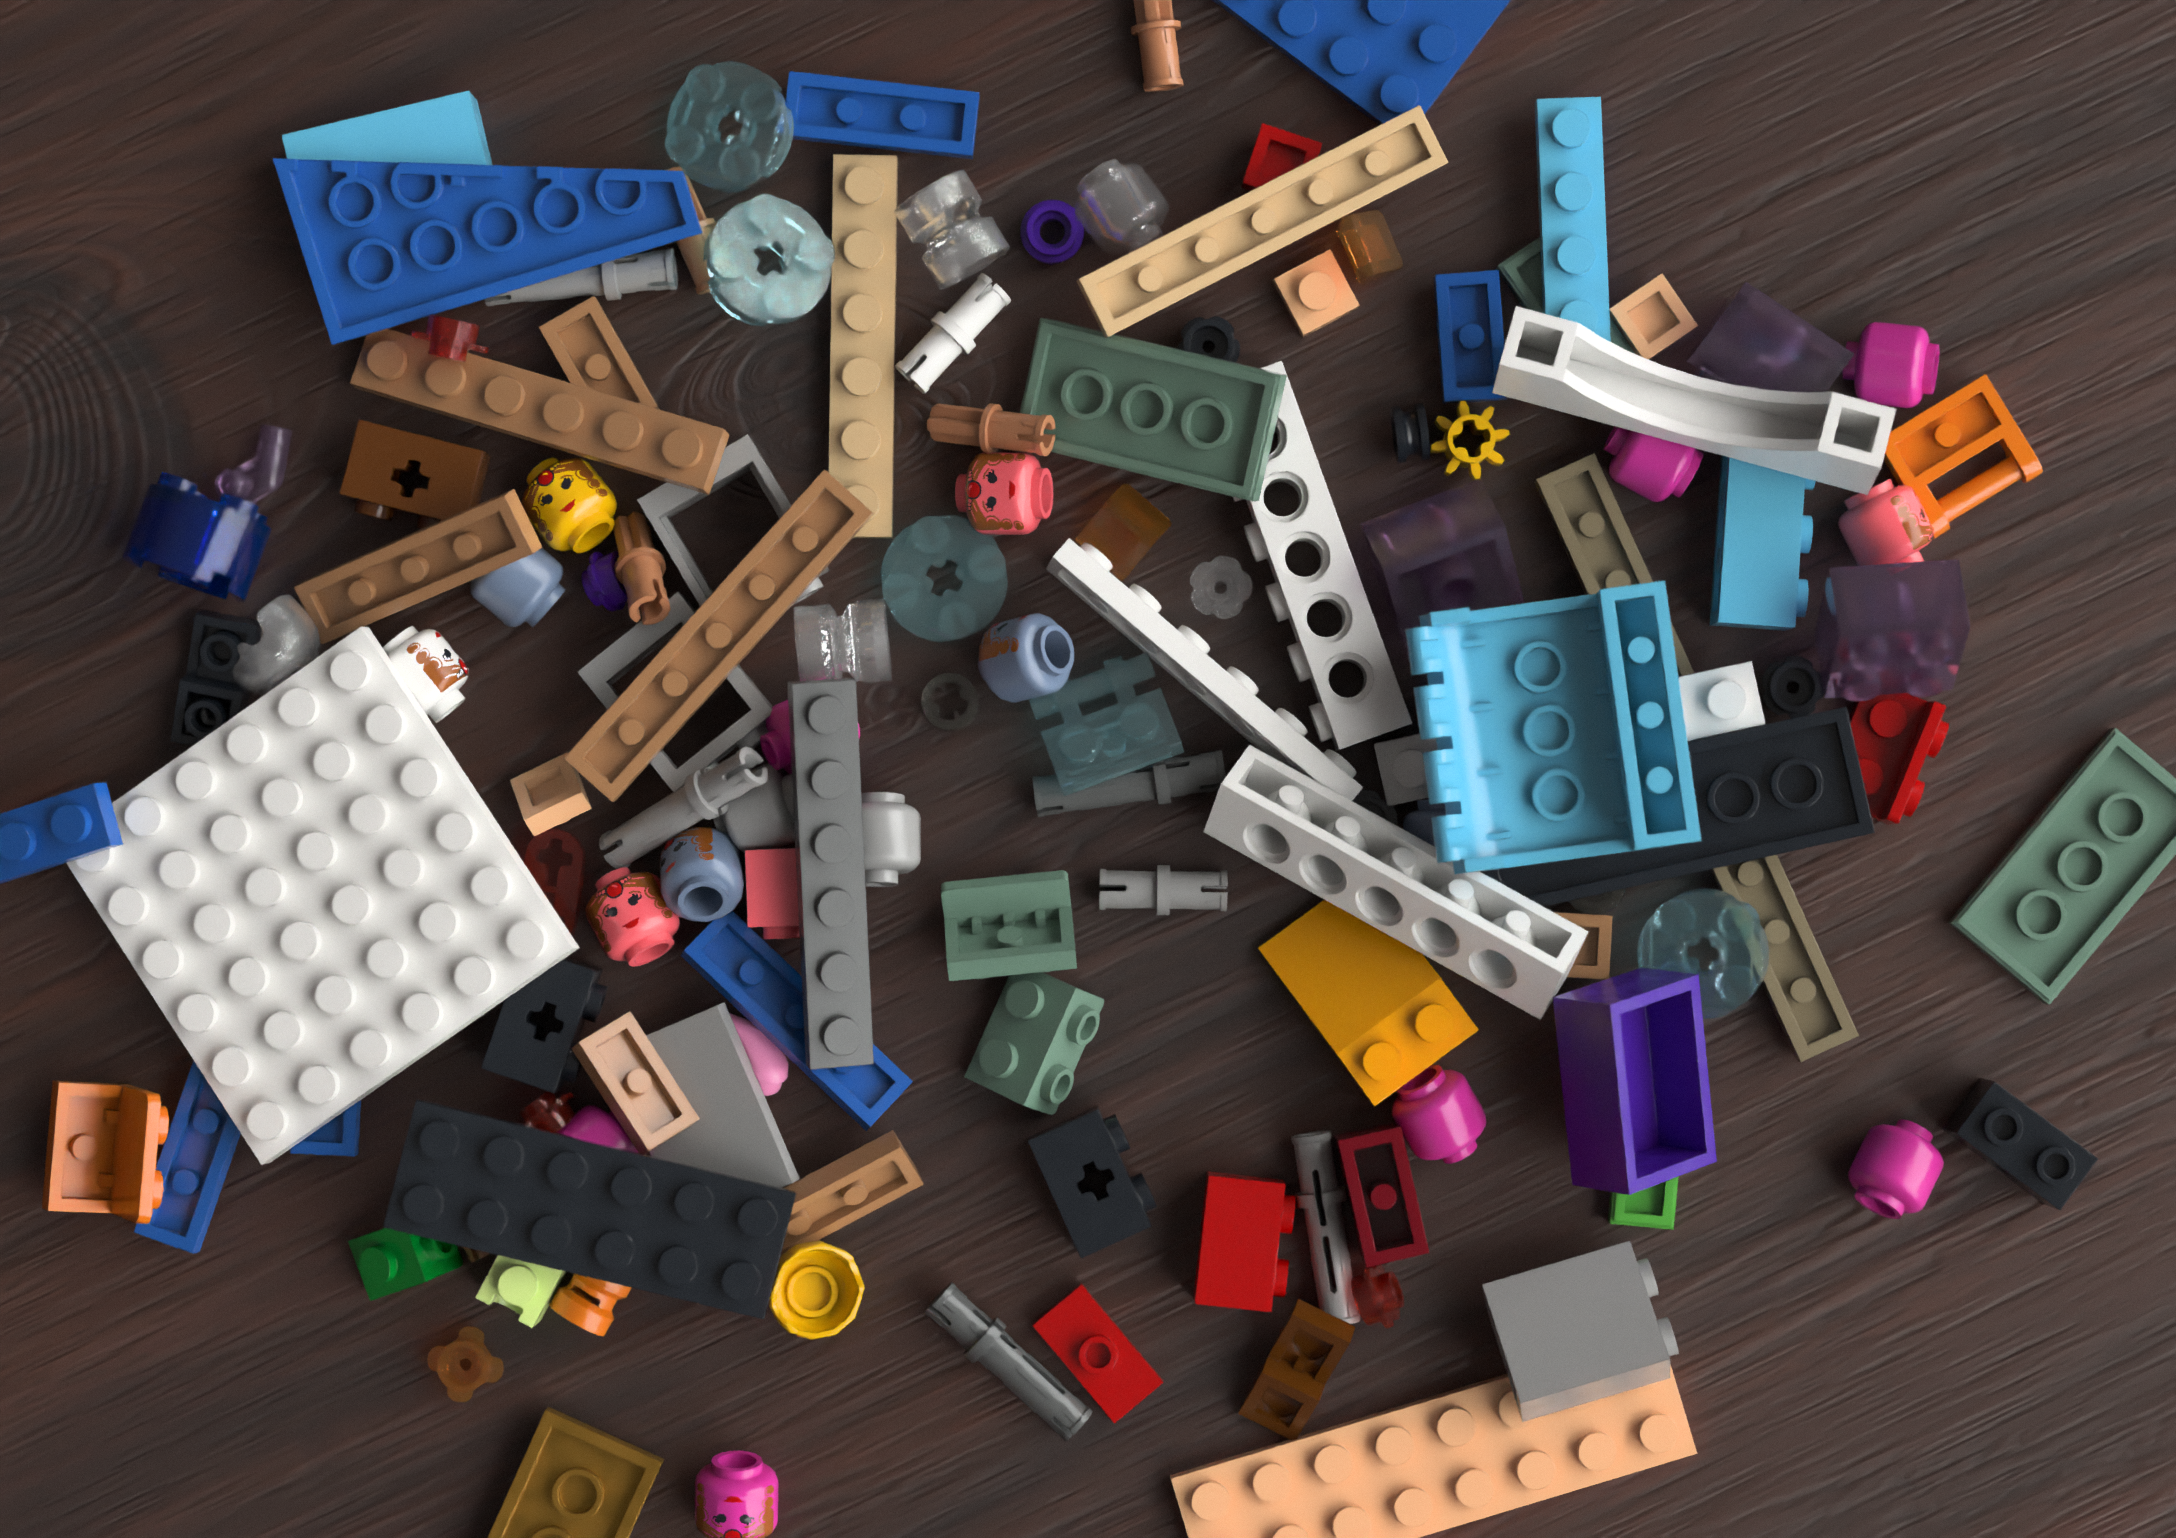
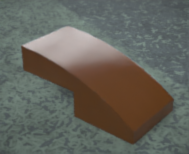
[1238,1299,1356,1440]

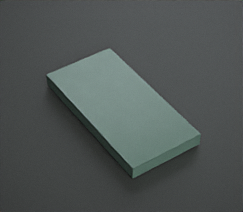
[1020,318,1287,502]
[1948,728,2176,1005]

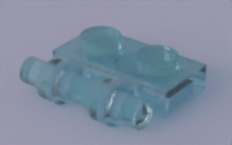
[1029,653,1184,796]

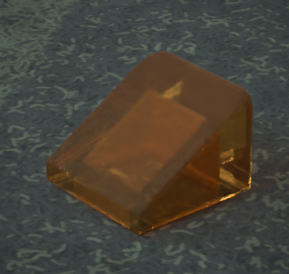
[1336,210,1403,285]
[1075,483,1172,582]

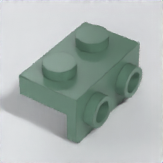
[941,870,1077,981]
[964,972,1104,1115]

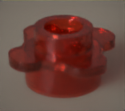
[411,314,489,362]
[519,1091,576,1132]
[1351,1264,1405,1329]

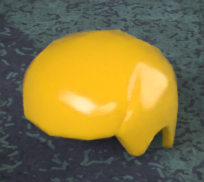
[768,1240,865,1340]

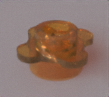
[428,1326,504,1402]

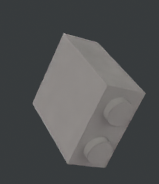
[1482,1241,1679,1422]

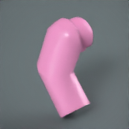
[730,1013,789,1096]

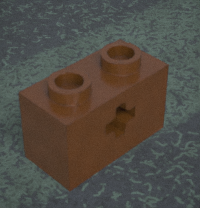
[340,419,492,529]

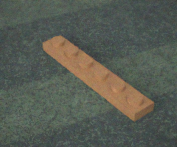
[350,329,730,495]
[564,469,874,802]

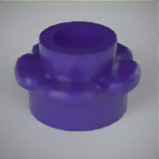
[582,551,627,612]

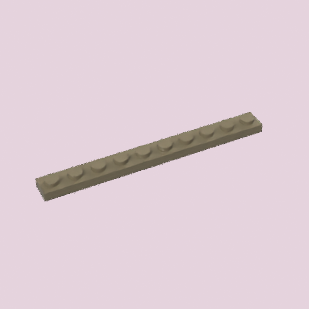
[1534,453,1859,1062]

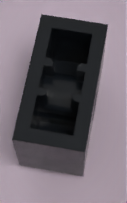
[481,957,608,1093]
[1942,1078,2098,1210]
[1028,1106,1157,1258]

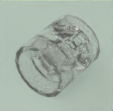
[894,170,1010,290]
[794,598,892,684]

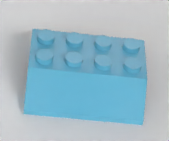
[1406,581,1701,874]

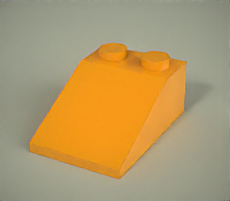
[1258,900,1479,1106]

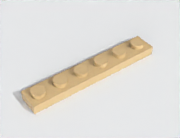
[1076,105,1449,339]
[829,155,898,539]

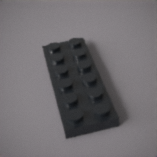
[1484,707,1875,907]
[383,1099,796,1319]

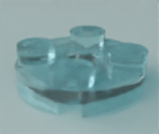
[665,61,794,193]
[703,194,835,326]
[881,515,1008,643]
[1637,889,1769,1019]

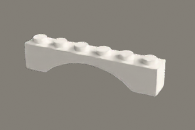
[1492,306,1896,495]

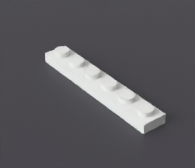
[1046,538,1363,801]
[1374,661,1766,806]

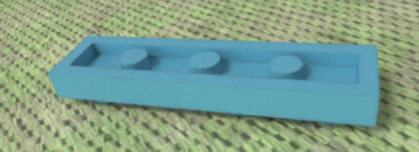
[1535,97,1611,342]

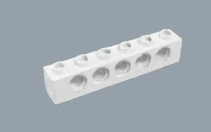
[1233,361,1412,751]
[1204,744,1588,1020]

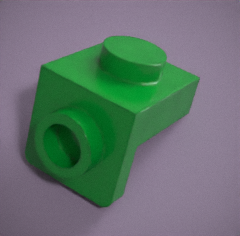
[348,1228,463,1301]

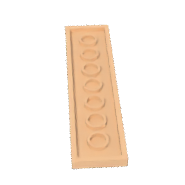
[1170,1364,1697,1538]

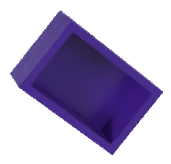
[1553,967,1717,1195]

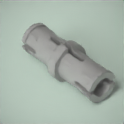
[1099,865,1228,915]

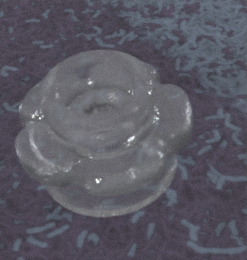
[1190,556,1252,619]

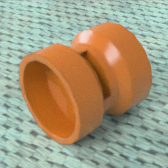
[549,1273,632,1336]

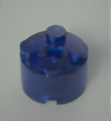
[122,473,272,603]

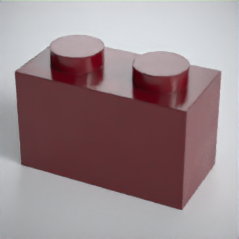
[1334,1122,1430,1267]

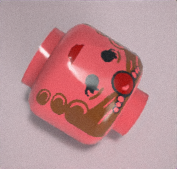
[955,452,1053,535]
[1838,479,1934,578]
[585,867,680,967]

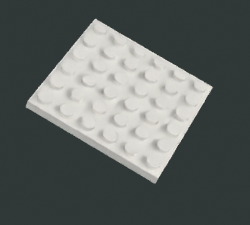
[66,626,579,1165]

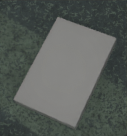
[646,1002,800,1188]

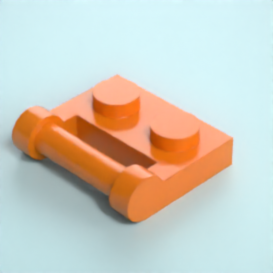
[1883,374,2043,539]

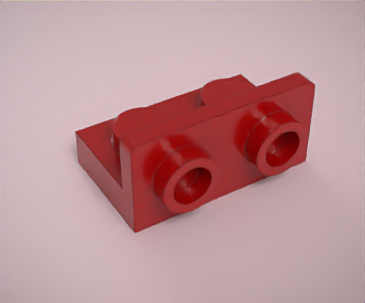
[1849,677,1949,825]

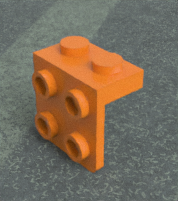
[42,1080,169,1224]

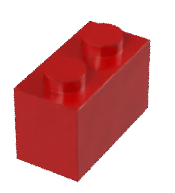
[1193,1171,1296,1312]

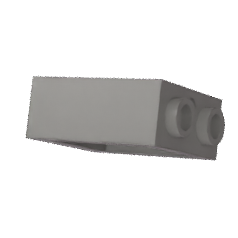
[637,434,830,607]
[578,592,773,792]

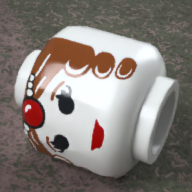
[383,626,469,723]

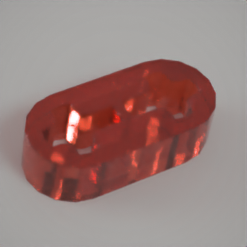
[524,829,586,936]

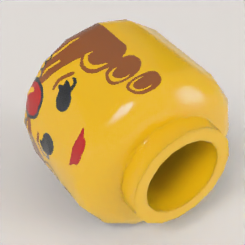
[521,457,617,553]

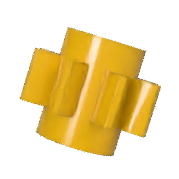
[1430,400,1510,482]

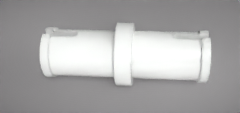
[895,273,1011,394]

